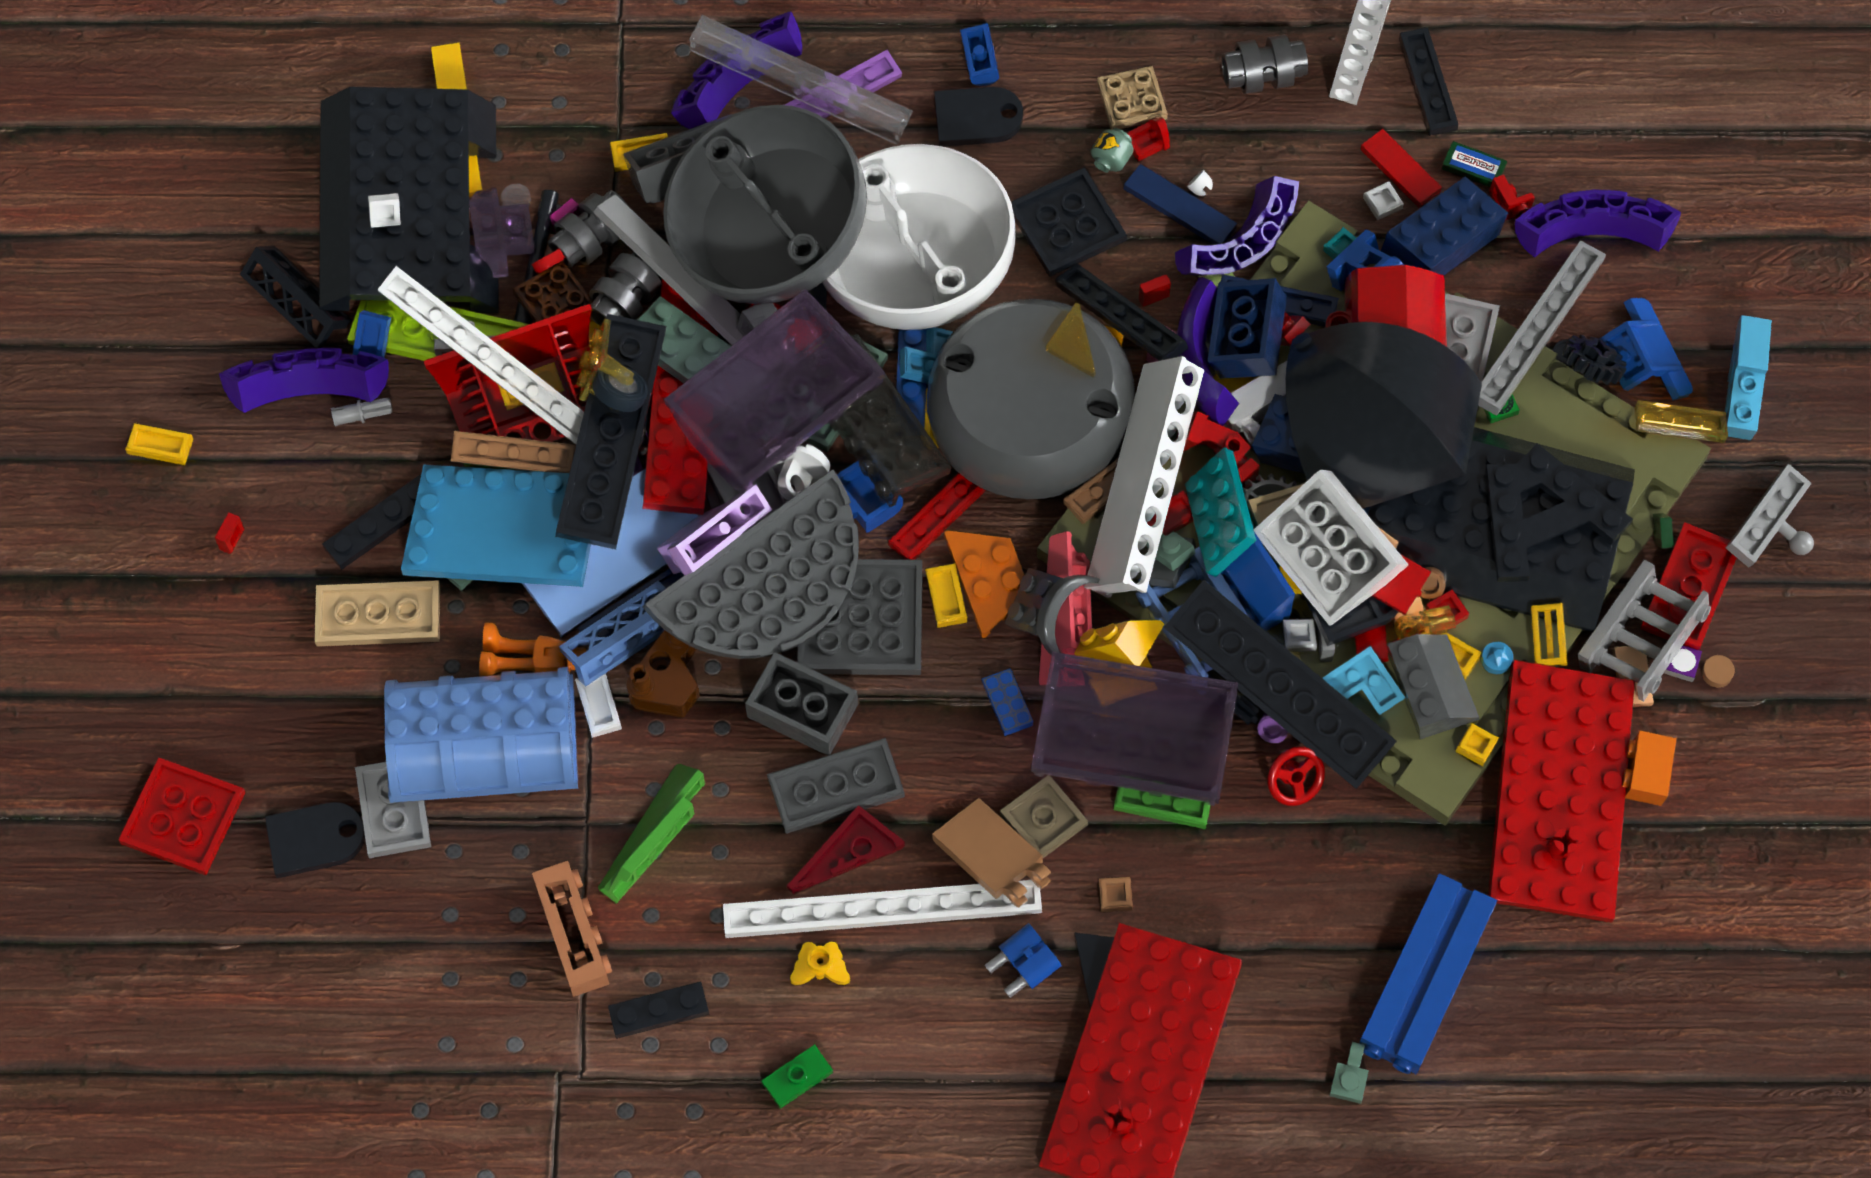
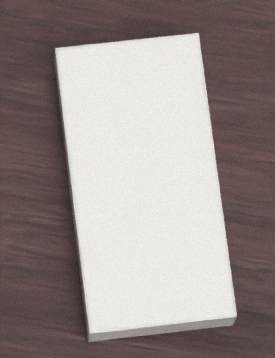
[575,673,622,738]

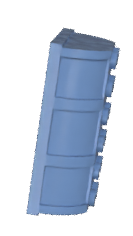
[384,667,578,803]

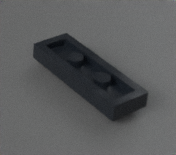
[608,981,709,1039]

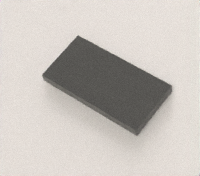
[767,738,905,834]

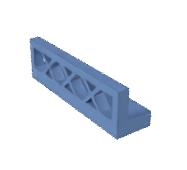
[559,581,666,687]

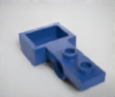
[836,454,903,533]

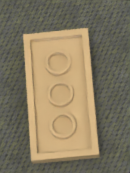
[315,580,440,646]

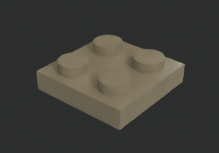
[1000,775,1088,858]

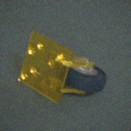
[577,319,648,412]

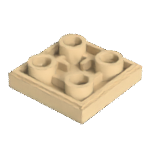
[1097,66,1168,130]

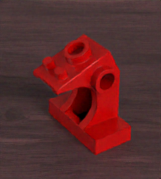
[1174,411,1251,469]

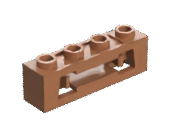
[532,861,612,997]

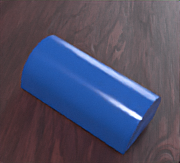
[960,23,999,86]

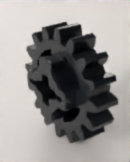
[1562,334,1627,385]

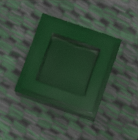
[1653,513,1674,548]

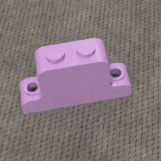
[657,485,772,576]

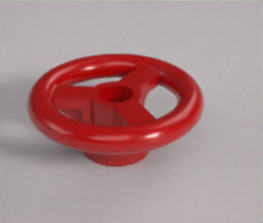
[1267,747,1325,806]

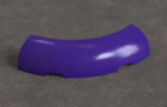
[671,11,802,129]
[1175,176,1299,276]
[1515,190,1681,257]
[1176,277,1239,426]
[219,348,389,413]

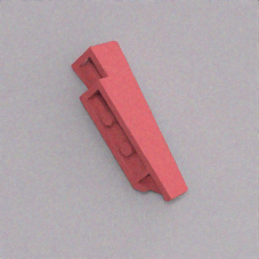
[1039,531,1092,685]

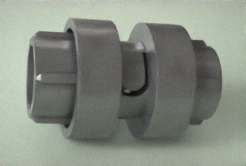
[1221,35,1308,94]
[548,190,629,268]
[589,252,662,328]

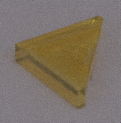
[1046,303,1096,378]

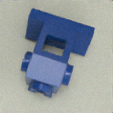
[1326,229,1404,291]

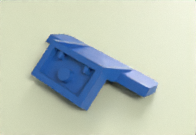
[1599,298,1693,401]

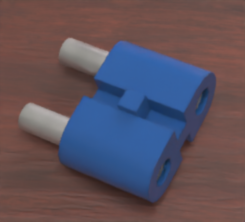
[985,923,1062,998]

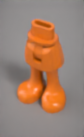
[479,622,587,677]

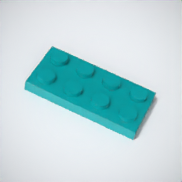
[1185,447,1256,577]

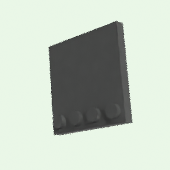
[797,559,923,675]

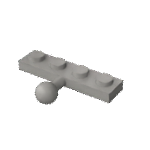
[1726,464,1814,568]

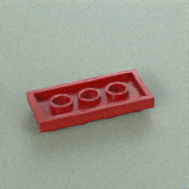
[1640,522,1737,650]

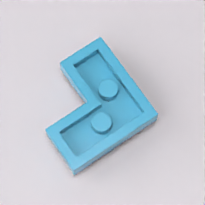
[1322,646,1405,715]

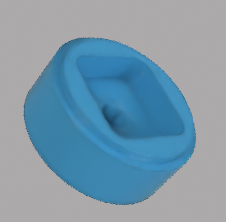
[1481,642,1513,674]

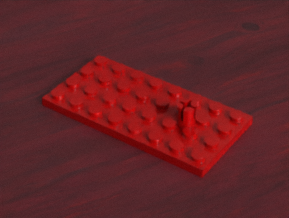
[1488,660,1635,923]
[1039,923,1242,1178]

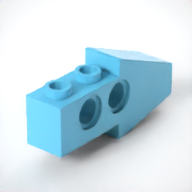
[1721,315,1772,440]

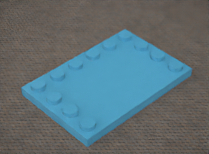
[401,465,591,587]

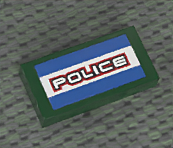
[1442,141,1507,187]

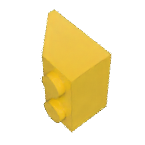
[1074,620,1164,678]

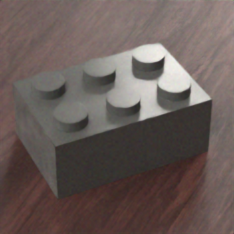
[745,652,858,756]

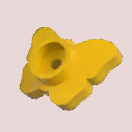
[790,942,850,985]

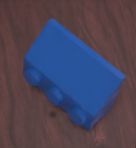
[1221,532,1295,631]

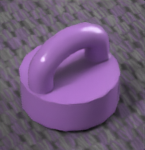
[1257,713,1288,743]

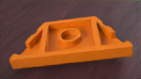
[944,530,1024,638]

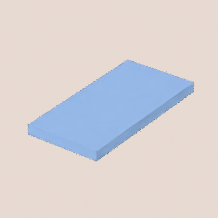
[522,468,698,638]

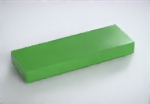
[1114,778,1212,829]

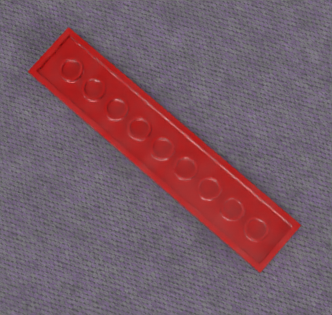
[642,279,718,515]

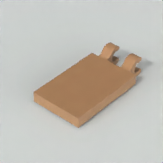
[932,798,1051,908]

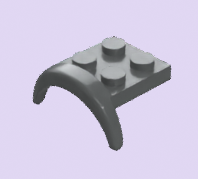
[1004,568,1100,663]

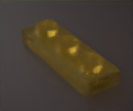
[1635,400,1728,443]

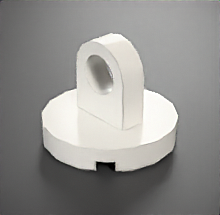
[770,441,831,501]

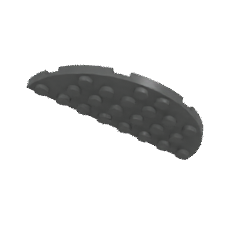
[642,470,859,659]

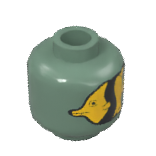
[1090,128,1134,173]

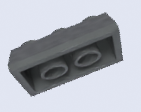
[1388,634,1479,739]

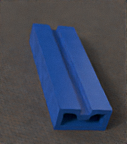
[1360,873,1498,1075]

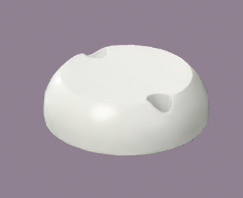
[822,144,1015,330]

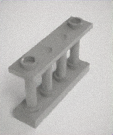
[1578,560,1711,702]

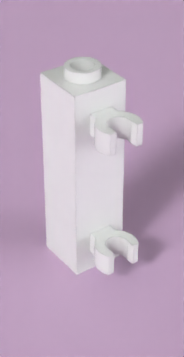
[1224,361,1287,445]

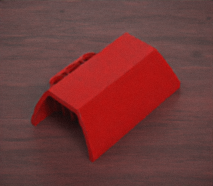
[1326,265,1447,347]
[423,304,595,442]

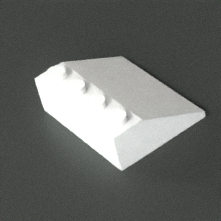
[1254,470,1409,626]

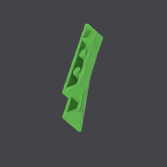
[598,764,705,904]

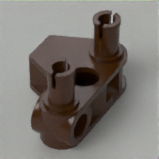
[627,630,700,718]

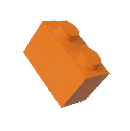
[1622,730,1677,806]

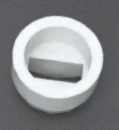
[1187,170,1213,196]

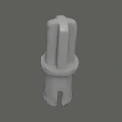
[331,398,393,427]

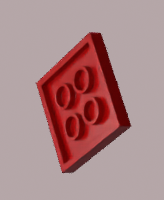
[118,758,246,875]

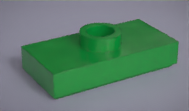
[761,1044,833,1109]

